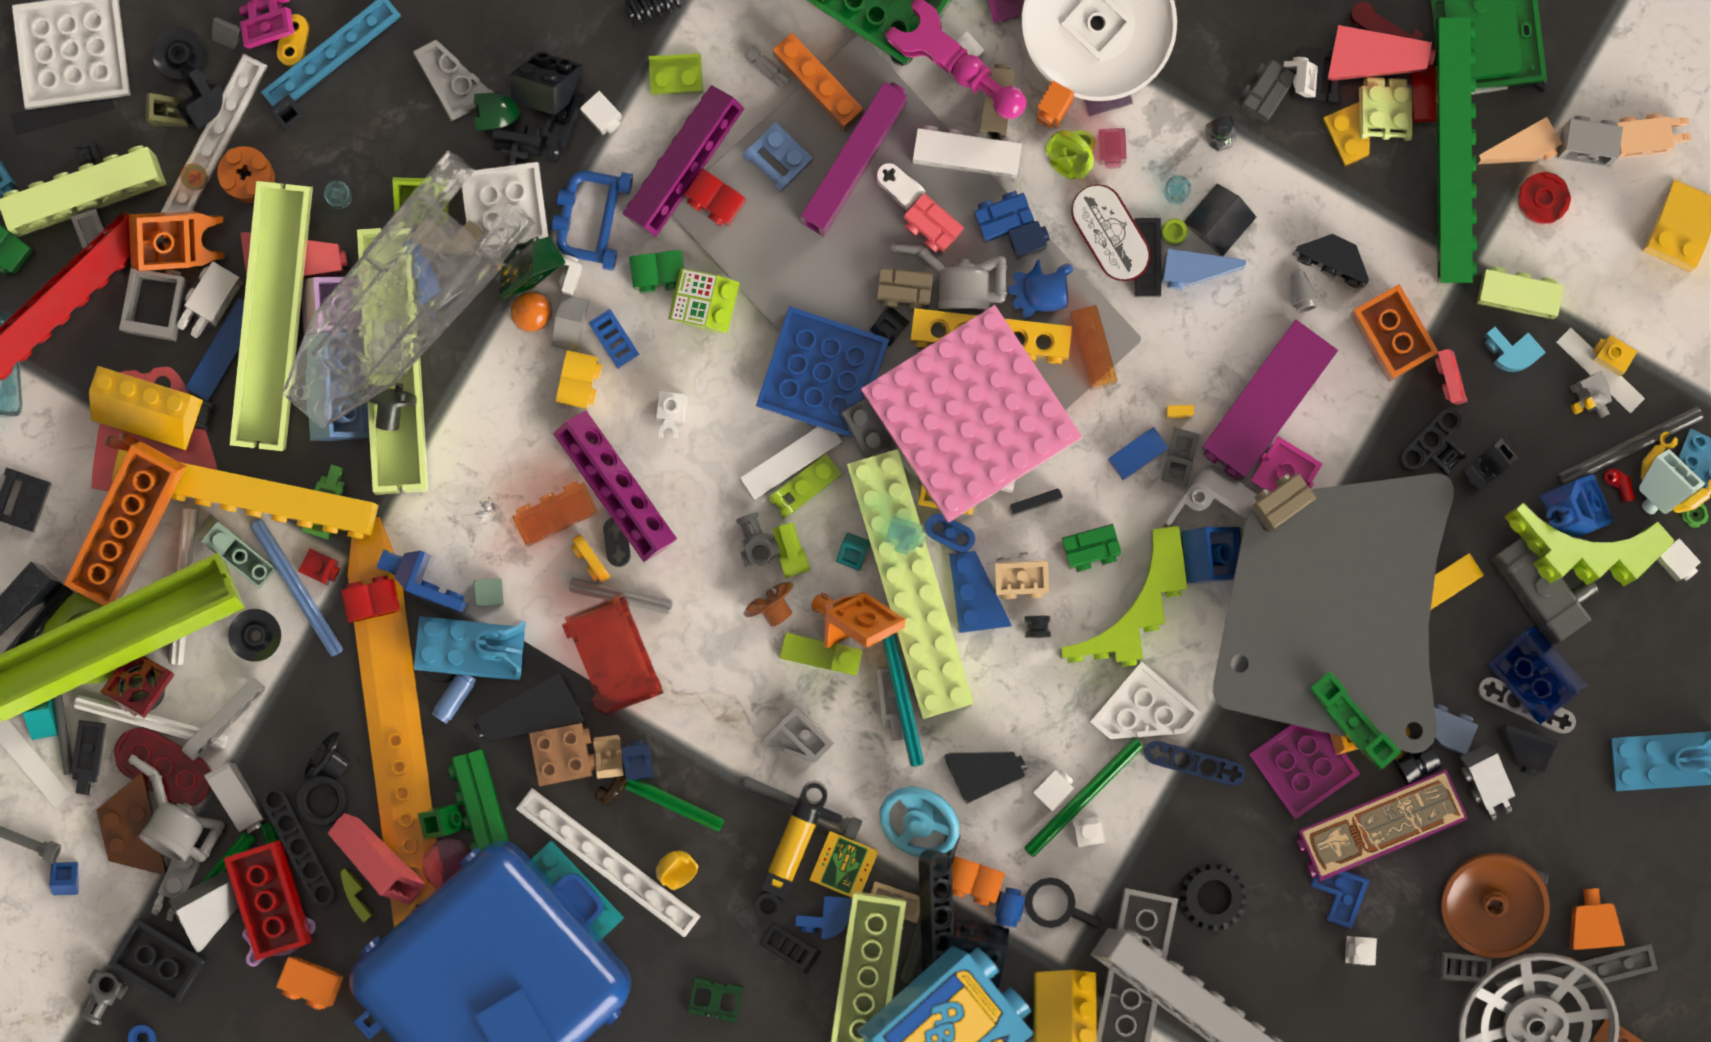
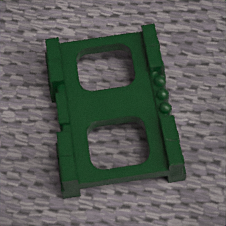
[688,977,743,1023]

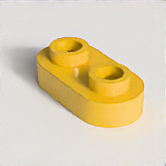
[277,14,309,67]
[571,533,611,582]

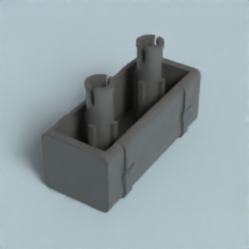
[1490,537,1599,645]

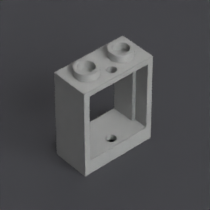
[119,268,188,342]

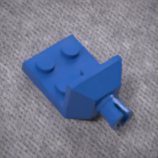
[1539,474,1615,538]
[377,549,469,614]

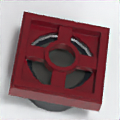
[100,656,174,718]

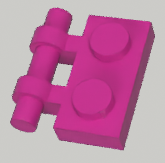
[239,0,294,49]

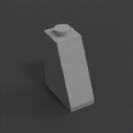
[204,763,266,834]

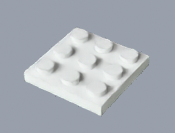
[460,162,548,251]

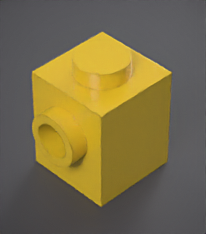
[1593,335,1638,376]

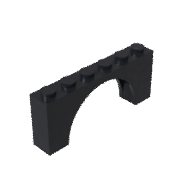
[0,561,63,636]

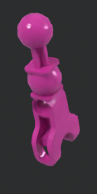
[884,0,1026,119]

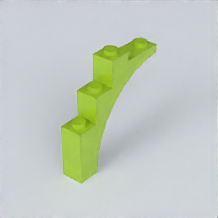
[1505,503,1675,586]
[1060,526,1187,667]

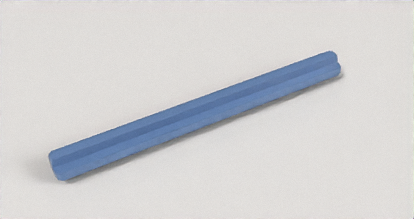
[250,519,343,657]

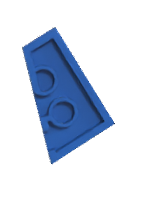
[949,551,1012,633]

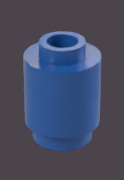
[994,887,1026,928]

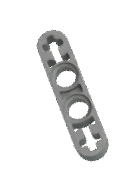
[1477,677,1576,734]
[182,678,265,760]

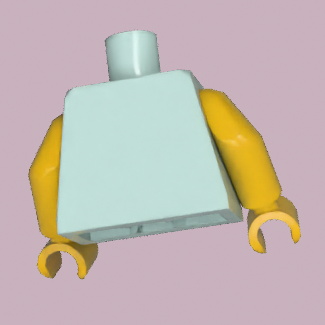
[1639,432,1711,514]

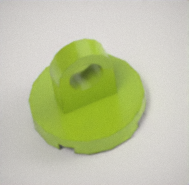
[1045,130,1096,179]

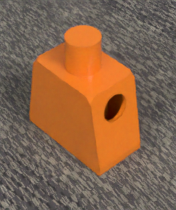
[1569,888,1625,950]

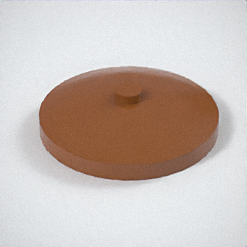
[1442,853,1550,958]

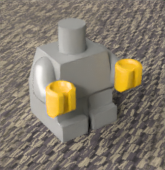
[1570,371,1612,418]

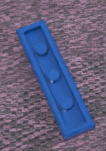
[185,298,244,402]

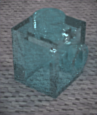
[885,516,926,555]

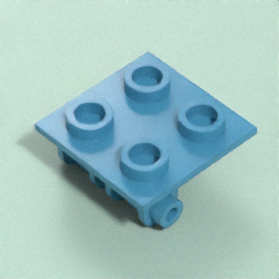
[1678,428,1711,487]

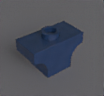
[621,741,654,781]

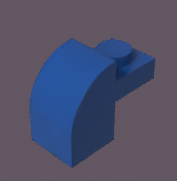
[795,896,851,939]

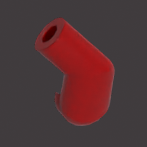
[1604,468,1635,502]

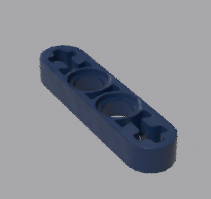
[1144,741,1246,786]

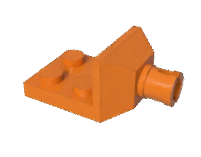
[811,592,905,648]

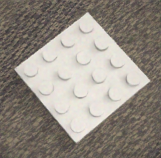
[12,0,130,110]

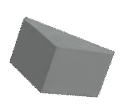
[551,295,589,352]

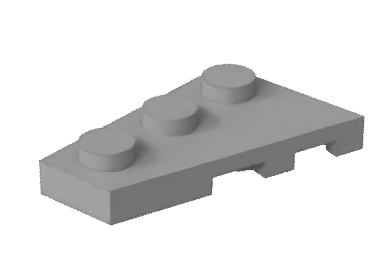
[413,40,494,121]

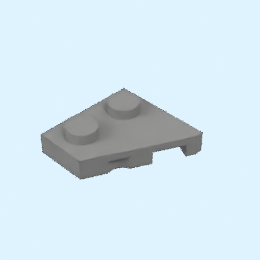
[760,706,834,763]

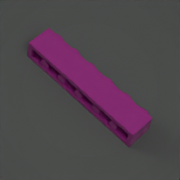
[623,85,745,237]

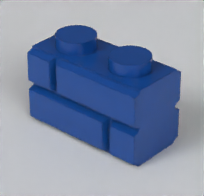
[974,191,1035,243]

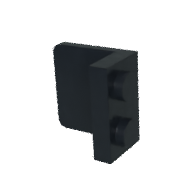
[954,920,1009,989]

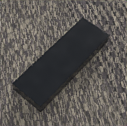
[1134,218,1161,297]

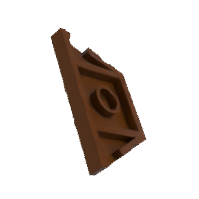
[96,773,167,874]

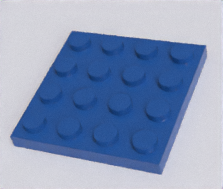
[756,306,889,439]

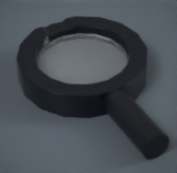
[1025,877,1101,928]

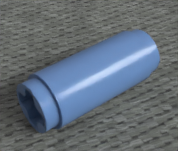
[431,674,476,724]

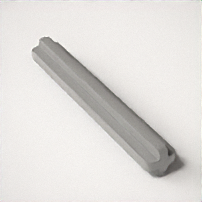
[569,578,673,614]

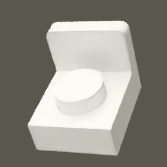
[1284,57,1318,97]
[559,254,582,297]

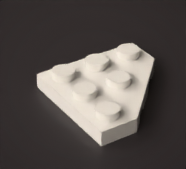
[1090,661,1202,739]

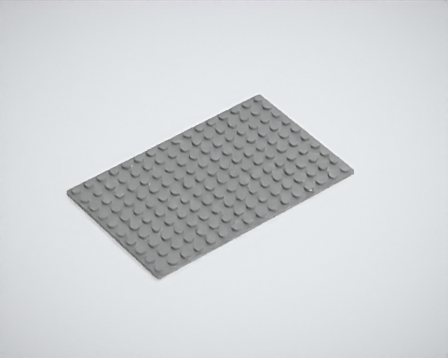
[672,35,1141,485]

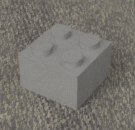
[1558,116,1623,167]

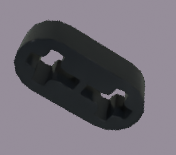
[603,518,631,568]

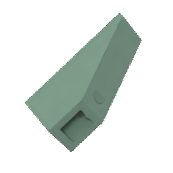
[194,515,276,589]

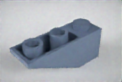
[1434,703,1478,755]

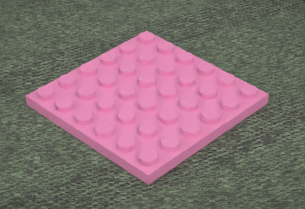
[861,305,1082,523]

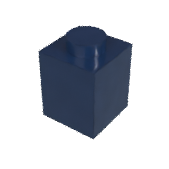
[1008,221,1050,259]

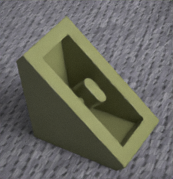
[146,93,188,127]

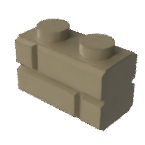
[877,267,933,310]
[1251,473,1316,532]

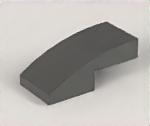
[1161,427,1200,487]

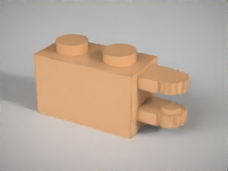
[1616,113,1691,158]

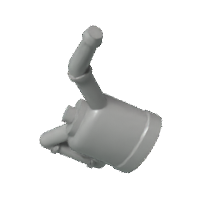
[891,243,1008,313]
[128,754,225,863]

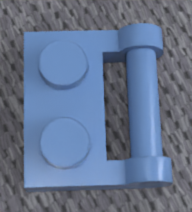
[743,122,813,192]

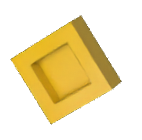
[1165,405,1194,419]

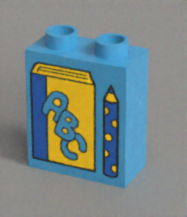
[857,946,1033,1042]

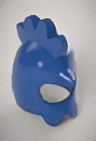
[1008,259,1073,319]

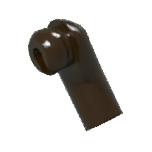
[595,772,627,804]

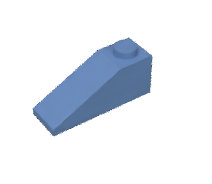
[1162,249,1246,290]

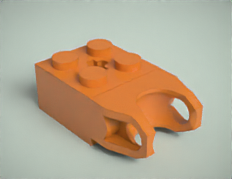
[129,211,225,271]

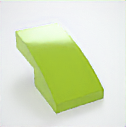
[341,868,375,923]

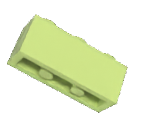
[1476,267,1564,320]

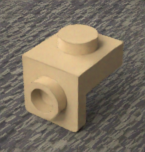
[593,735,624,779]

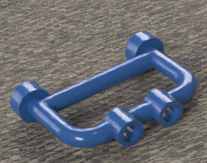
[552,171,633,271]

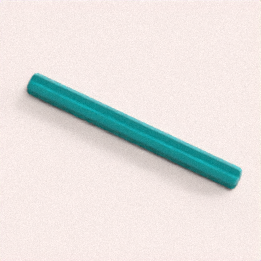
[882,633,924,767]

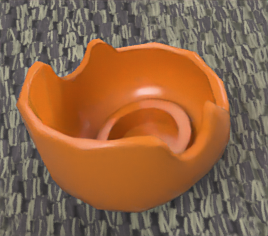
[511,291,552,332]

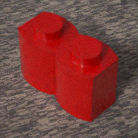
[684,168,746,227]
[341,575,401,623]

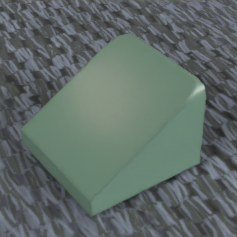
[474,579,504,608]

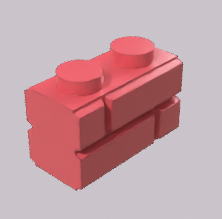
[903,193,964,254]

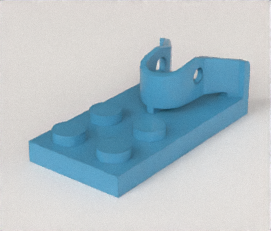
[414,616,526,681]
[1610,731,1711,791]

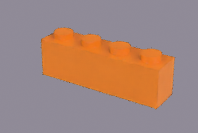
[773,33,863,132]

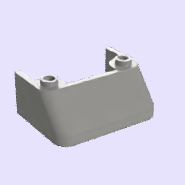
[1163,465,1267,531]

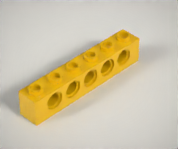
[910,308,1072,364]

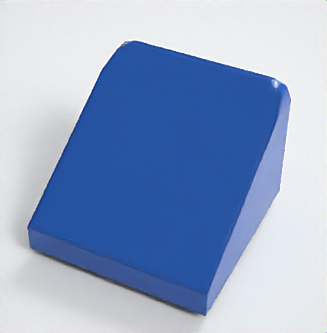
[49,862,79,895]

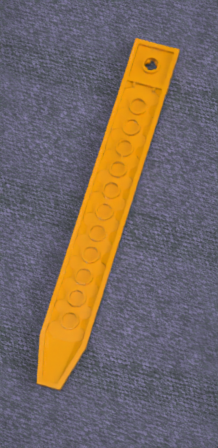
[347,517,443,928]

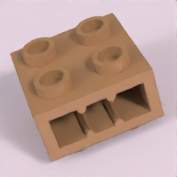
[529,723,596,786]

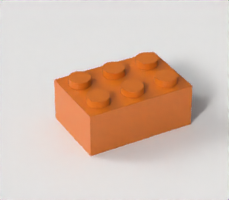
[1350,284,1438,382]

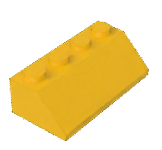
[89,366,203,450]
[1034,970,1096,1042]

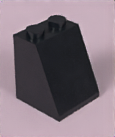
[943,752,1027,804]

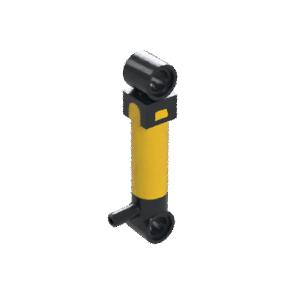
[754,780,843,920]

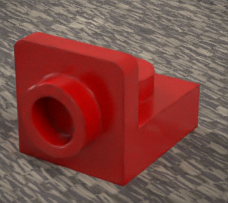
[298,548,340,586]

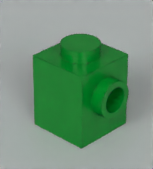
[418,804,463,840]

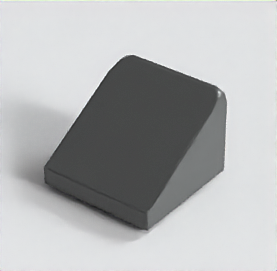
[211,17,242,49]

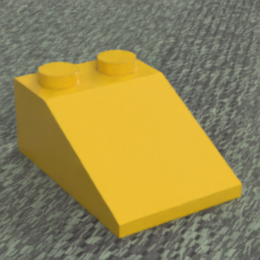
[1642,179,1711,272]

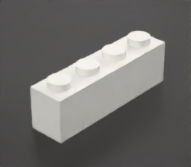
[913,125,1022,179]

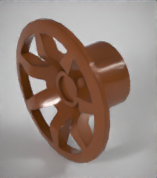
[744,581,793,627]

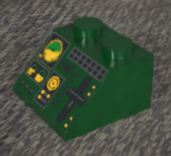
[499,236,566,300]

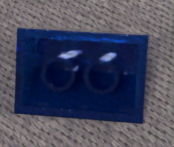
[1488,626,1587,725]

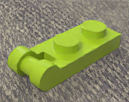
[768,454,842,519]

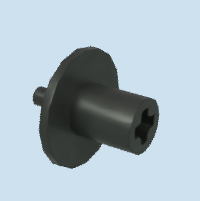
[364,383,417,431]

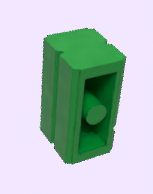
[1061,523,1122,573]

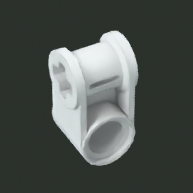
[876,163,926,211]

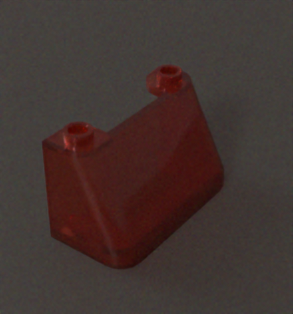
[562,592,664,715]

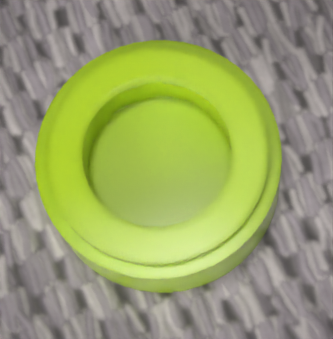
[1161,218,1188,246]

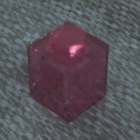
[1097,128,1127,169]

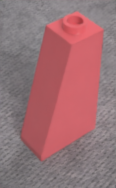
[1328,25,1436,80]
[240,232,348,280]
[328,813,426,905]

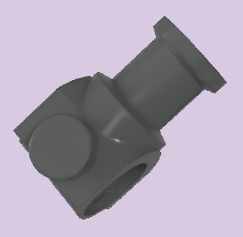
[736,512,780,567]
[79,969,128,1025]

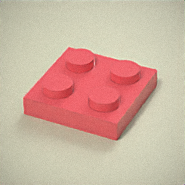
[1435,349,1468,405]

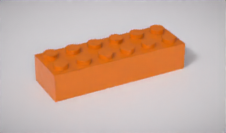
[63,441,187,606]

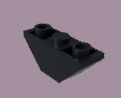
[1293,234,1369,289]

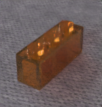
[1070,305,1118,391]
[512,481,599,547]

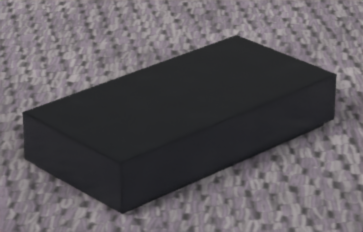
[1009,488,1063,517]

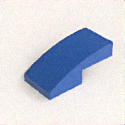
[1108,427,1169,480]

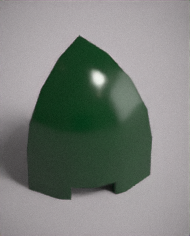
[474,93,520,130]

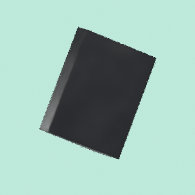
[1184,183,1257,257]

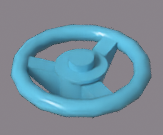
[880,786,959,857]

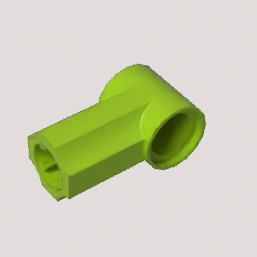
[772,522,811,579]

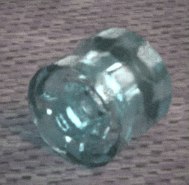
[1164,175,1191,204]
[324,181,352,210]

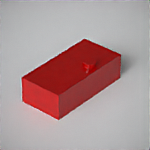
[224,840,313,960]

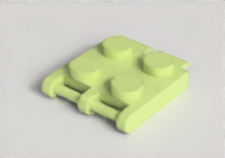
[1359,77,1412,141]

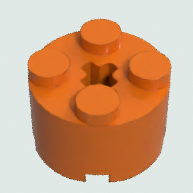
[217,146,275,203]

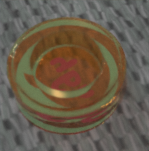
[180,163,208,191]

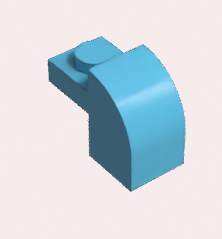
[1483,327,1546,372]

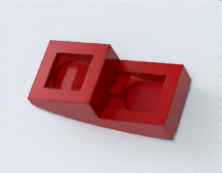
[1410,66,1436,122]

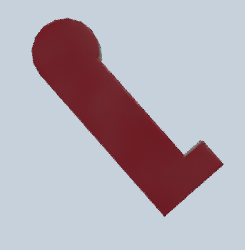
[1350,2,1424,40]

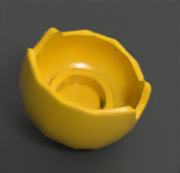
[656,851,698,890]

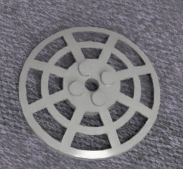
[1458,953,1619,1042]

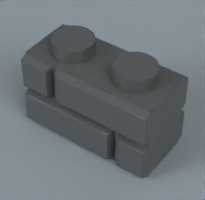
[1240,60,1295,123]

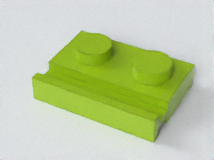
[649,53,703,95]

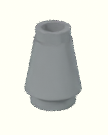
[1291,272,1318,313]

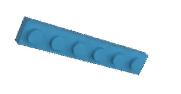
[261,0,401,106]

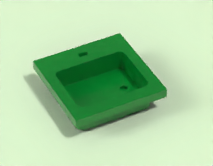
[1430,0,1547,90]

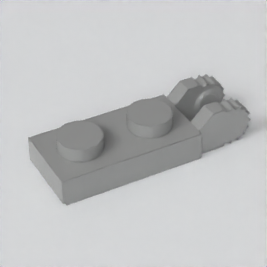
[151,856,201,922]

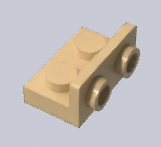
[994,560,1049,599]

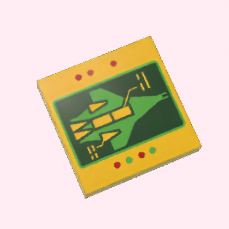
[810,831,879,898]

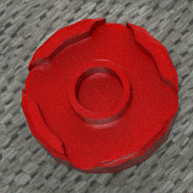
[1517,172,1571,225]

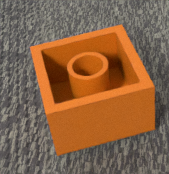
[277,956,345,1010]

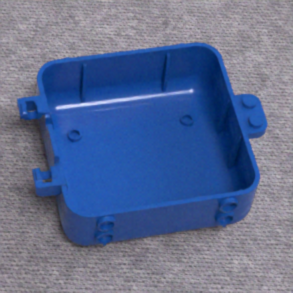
[349,841,632,1042]

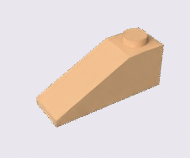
[1476,117,1563,164]

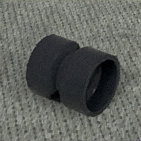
[1393,746,1441,785]

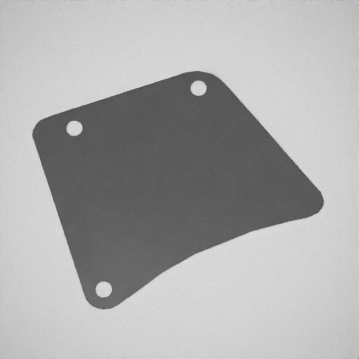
[1213,473,1454,753]

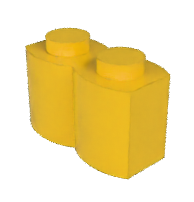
[556,350,603,410]

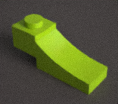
[780,633,863,677]

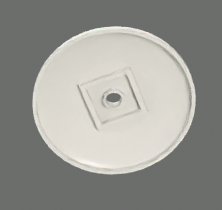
[1021,0,1177,101]

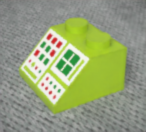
[668,268,740,333]

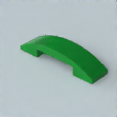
[1310,671,1401,770]

